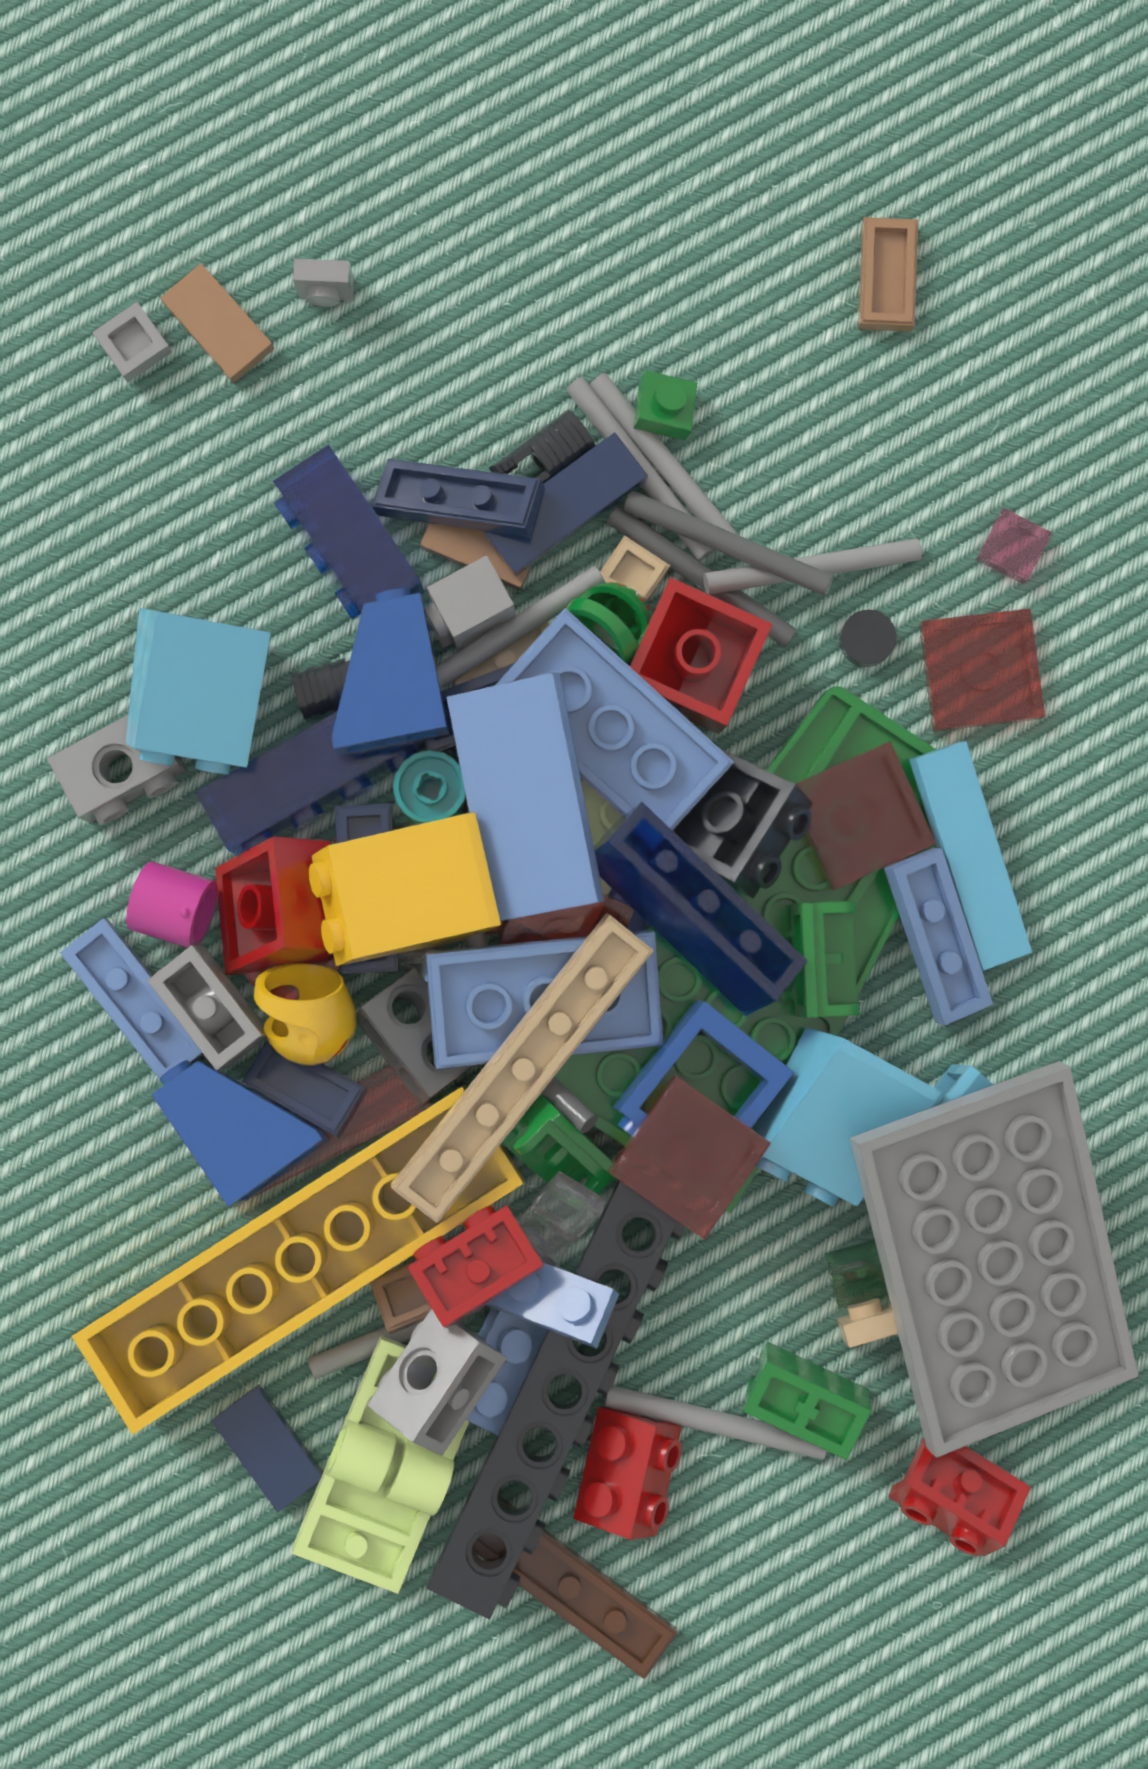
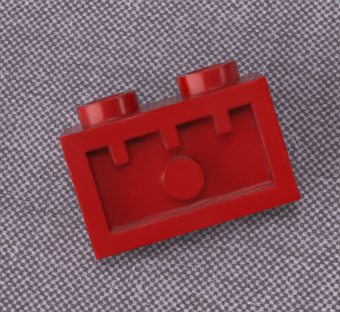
[407,1205,544,1330]
[888,1436,1031,1556]

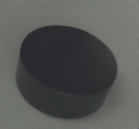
[839,609,896,667]

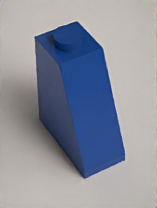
[331,588,450,756]
[151,1060,330,1207]

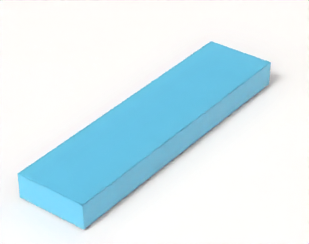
[909,741,1032,971]

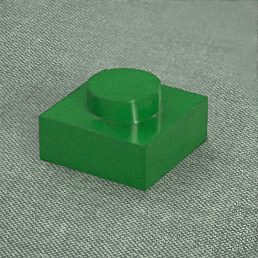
[633,370,698,441]

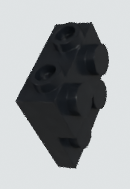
[659,749,813,899]

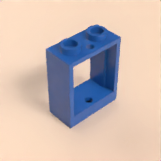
[612,1000,794,1182]

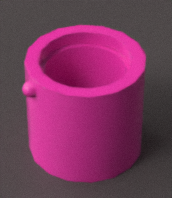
[126,861,218,948]

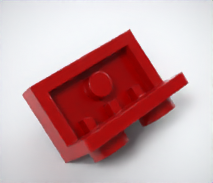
[573,1407,682,1540]

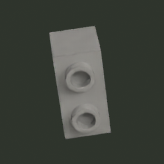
[424,555,516,652]
[47,715,187,825]
[147,945,267,1070]
[367,1309,507,1456]

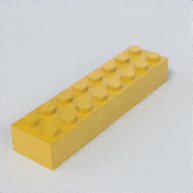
[72,1086,525,1435]

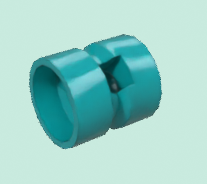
[393,750,467,825]

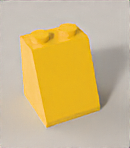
[309,812,501,966]

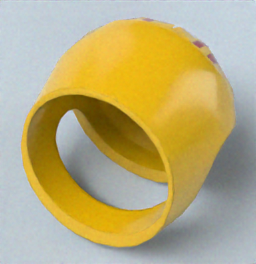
[254,963,357,1066]

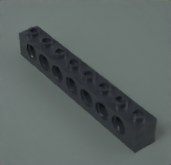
[427,1165,693,1620]

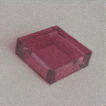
[975,508,1052,584]

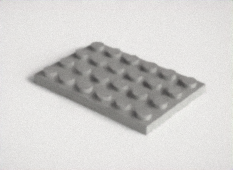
[850,1061,1138,1458]

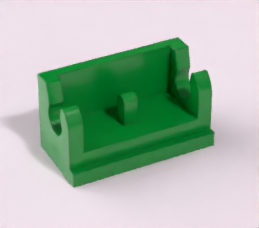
[790,901,860,1018]
[502,1094,624,1207]
[743,1341,872,1460]

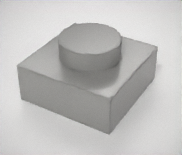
[293,259,355,307]
[92,302,172,383]

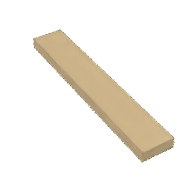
[391,913,654,1223]

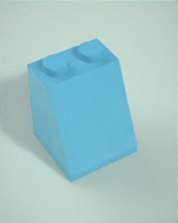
[125,608,271,775]
[744,1027,941,1207]

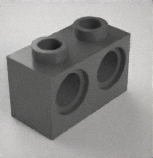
[356,968,474,1106]

